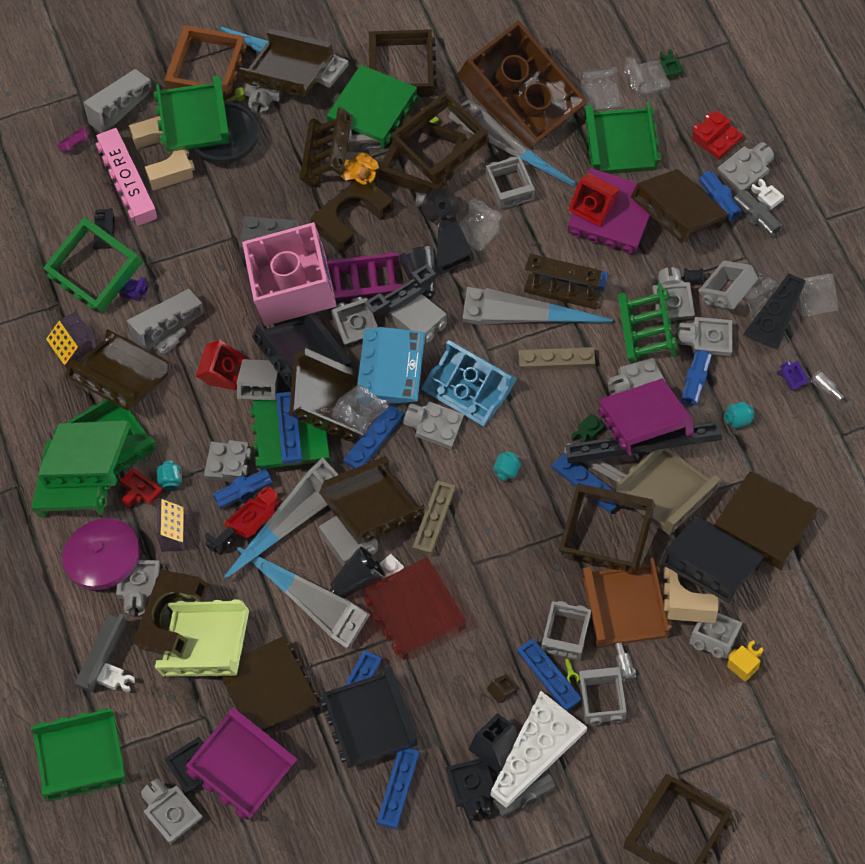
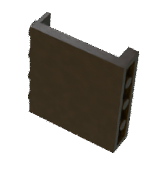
[240,28,334,97]
[631,169,728,243]
[66,329,169,411]
[289,348,362,441]
[319,456,425,545]
[714,471,818,571]
[220,636,320,732]

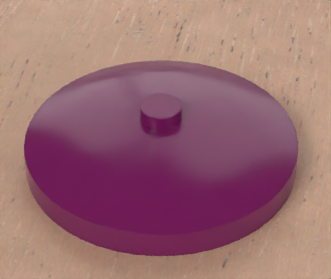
[62,518,140,590]

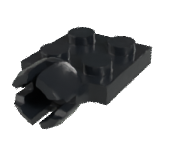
[164,737,204,794]
[445,758,494,821]

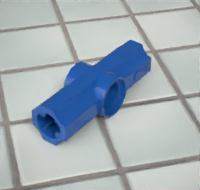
[699,171,742,221]
[681,350,711,406]
[213,469,273,510]

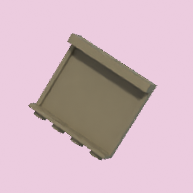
[616,448,721,535]

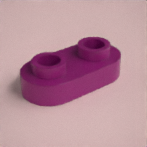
[56,126,90,153]

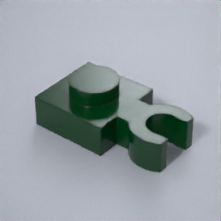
[659,49,684,80]
[571,414,605,443]

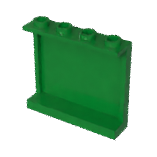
[327,65,419,149]
[154,75,230,152]
[585,101,661,174]
[53,399,157,475]
[250,399,330,470]
[38,421,135,488]
[31,440,110,517]
[31,708,127,802]

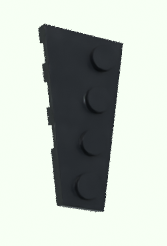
[743,273,806,350]

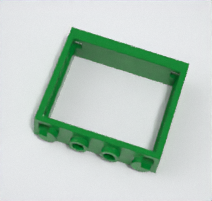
[43,216,144,313]

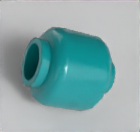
[724,402,754,428]
[493,451,521,481]
[157,461,182,491]

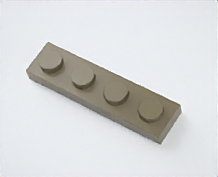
[519,347,595,370]
[413,480,456,556]

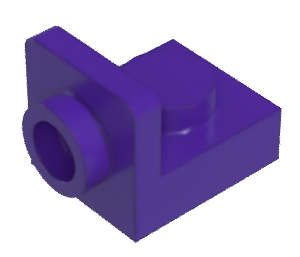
[119,277,148,302]
[776,360,809,390]

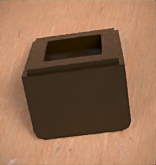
[487,674,518,703]

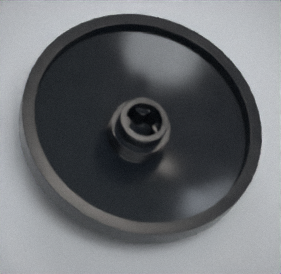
[192,101,259,164]

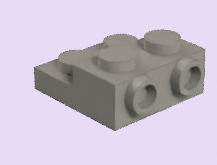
[331,297,378,346]
[204,440,252,482]
[689,613,742,659]

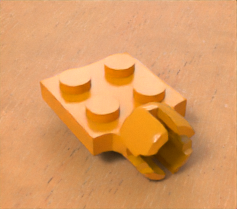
[339,153,379,185]

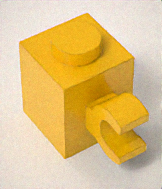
[727,640,763,682]

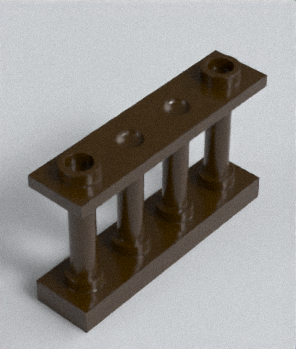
[299,107,352,188]
[524,253,602,310]

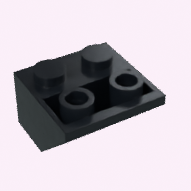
[468,713,518,773]

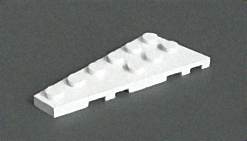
[491,691,587,808]

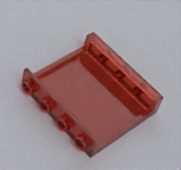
[363,557,466,660]

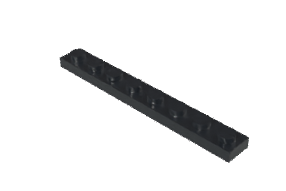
[565,422,722,463]

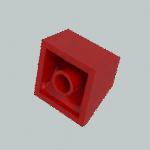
[568,173,620,227]
[196,339,248,390]

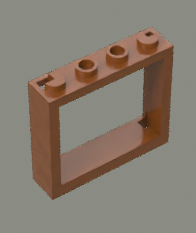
[164,25,247,101]

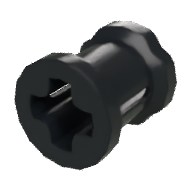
[683,268,704,285]

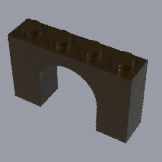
[310,179,394,253]
[133,569,209,658]

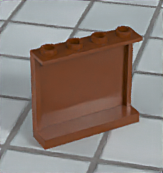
[582,558,672,648]

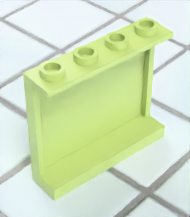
[155,599,249,677]

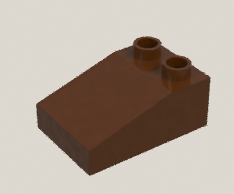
[457,20,587,149]

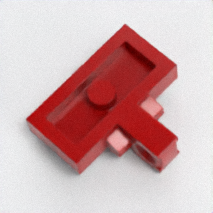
[120,468,163,508]

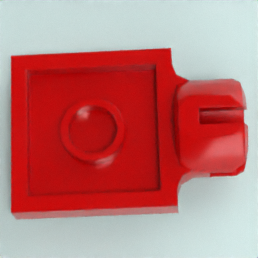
[224,487,282,538]

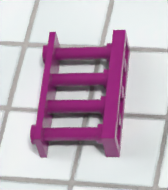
[327,252,403,308]

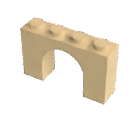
[129,116,195,191]
[664,544,718,623]

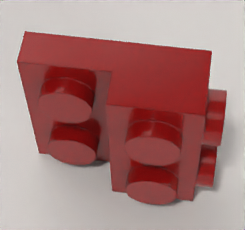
[692,110,743,160]

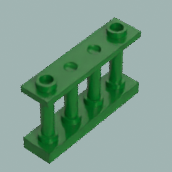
[618,283,678,364]

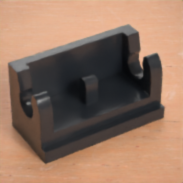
[93,208,115,249]

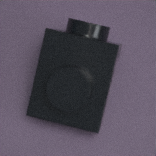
[204,526,237,555]

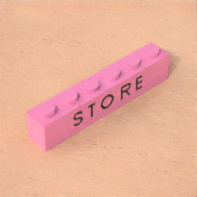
[95,128,157,226]

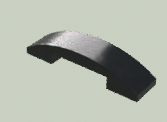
[364,264,437,315]

